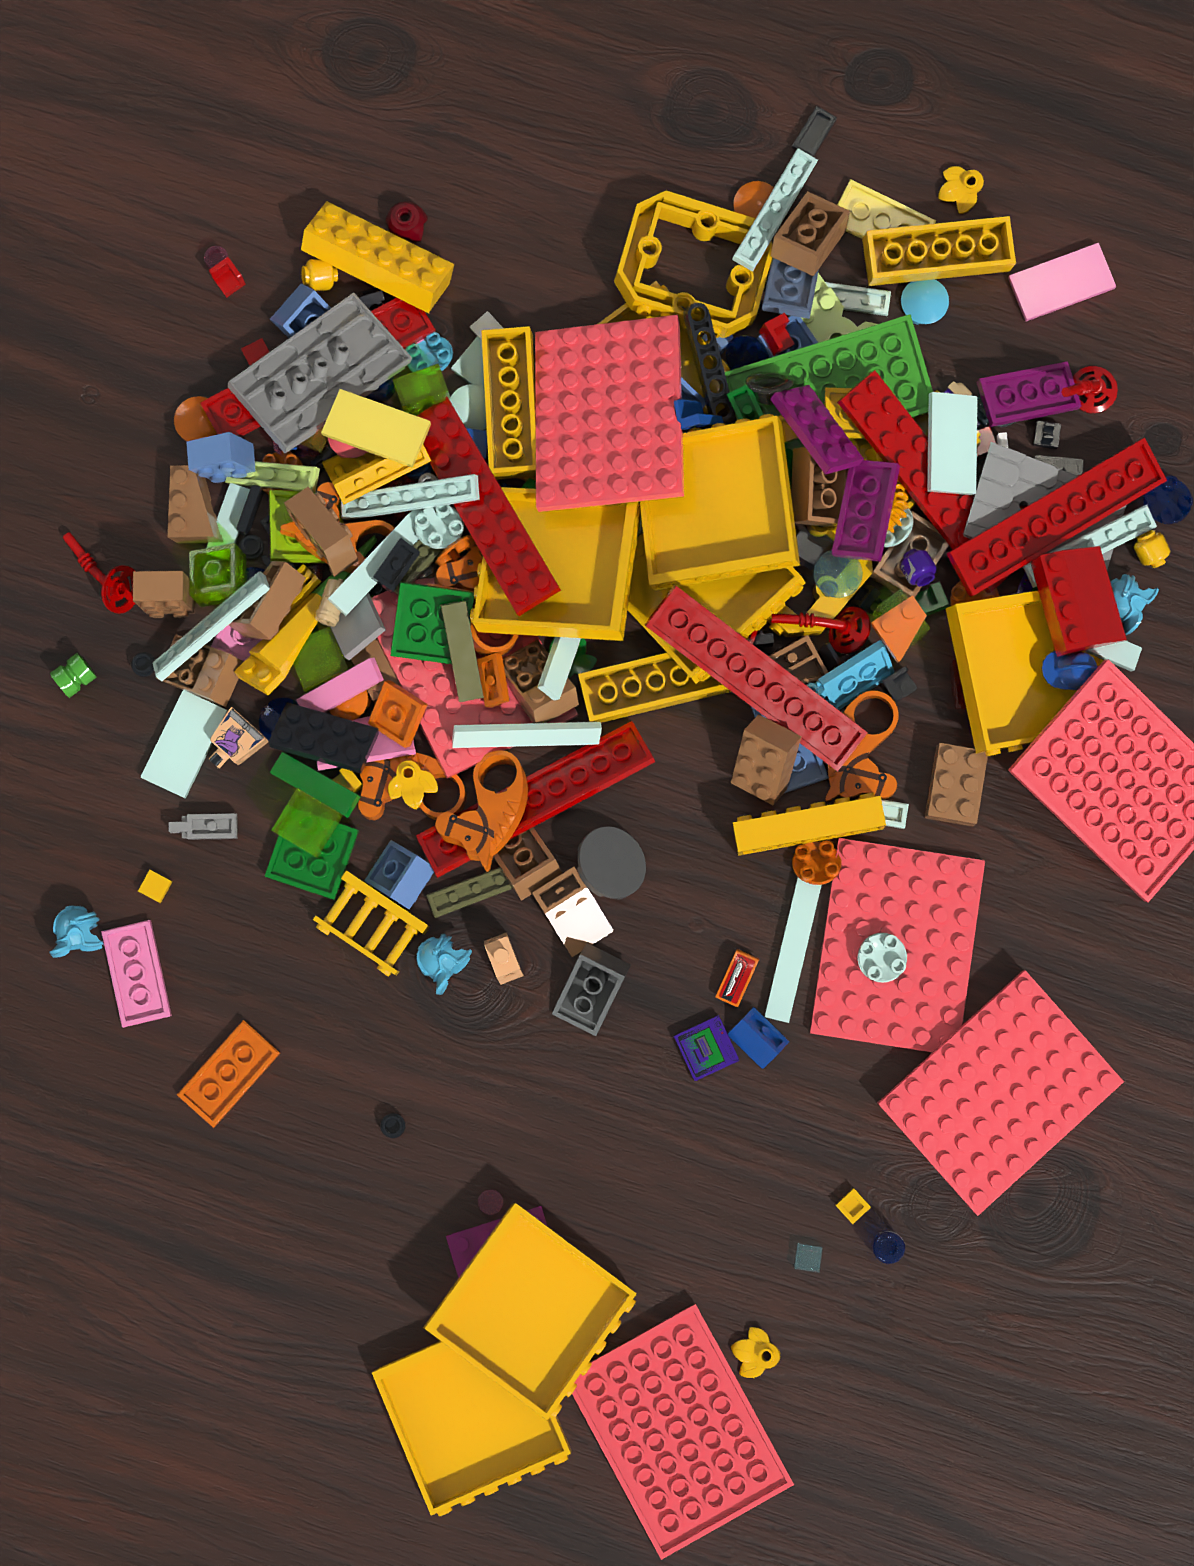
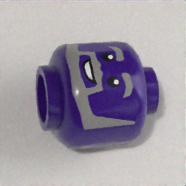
[900,549,937,587]

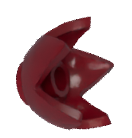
[385,201,428,241]

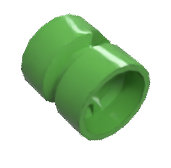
[50,652,97,698]

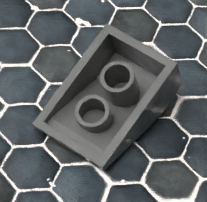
[552,943,631,1036]

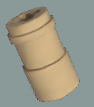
[315,578,344,627]

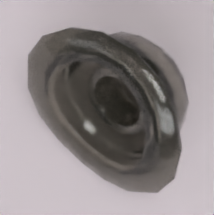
[746,372,795,405]

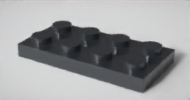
[268,702,379,774]

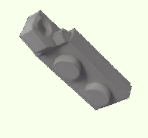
[169,813,238,840]

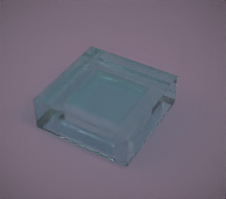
[794,1243,823,1272]

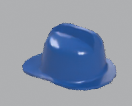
[1042,651,1098,690]

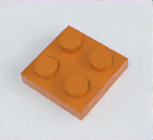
[368,680,428,748]

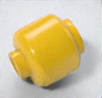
[301,259,338,291]
[1134,530,1170,568]

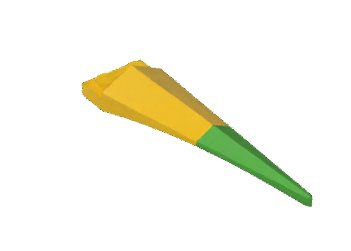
[234,535,377,695]

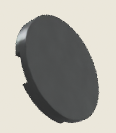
[577,827,646,900]

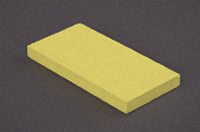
[837,179,936,239]
[321,389,431,468]

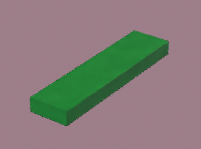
[270,752,361,818]

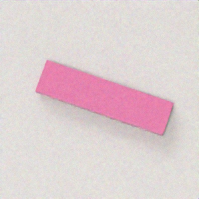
[296,658,384,713]

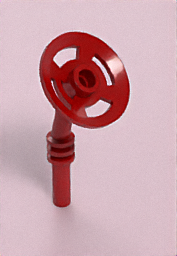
[1061,366,1118,414]
[63,532,136,614]
[770,607,871,654]

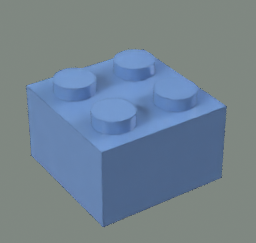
[187,432,256,483]

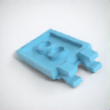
[807,640,895,710]

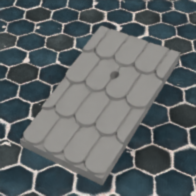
[228,293,412,453]
[963,442,1126,569]

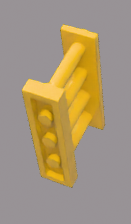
[322,445,431,505]
[313,870,430,977]

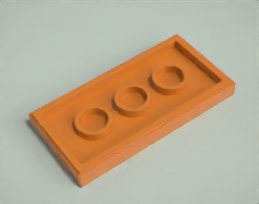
[177,1020,280,1128]

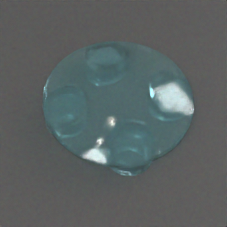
[814,550,863,598]

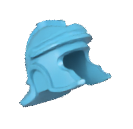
[1110,574,1159,635]
[49,906,104,958]
[417,934,472,995]

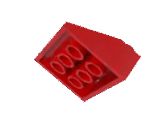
[1030,546,1127,657]

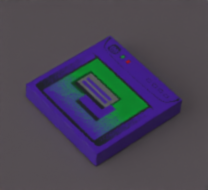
[674,1015,740,1081]

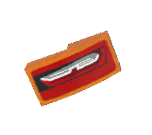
[715,949,759,1007]

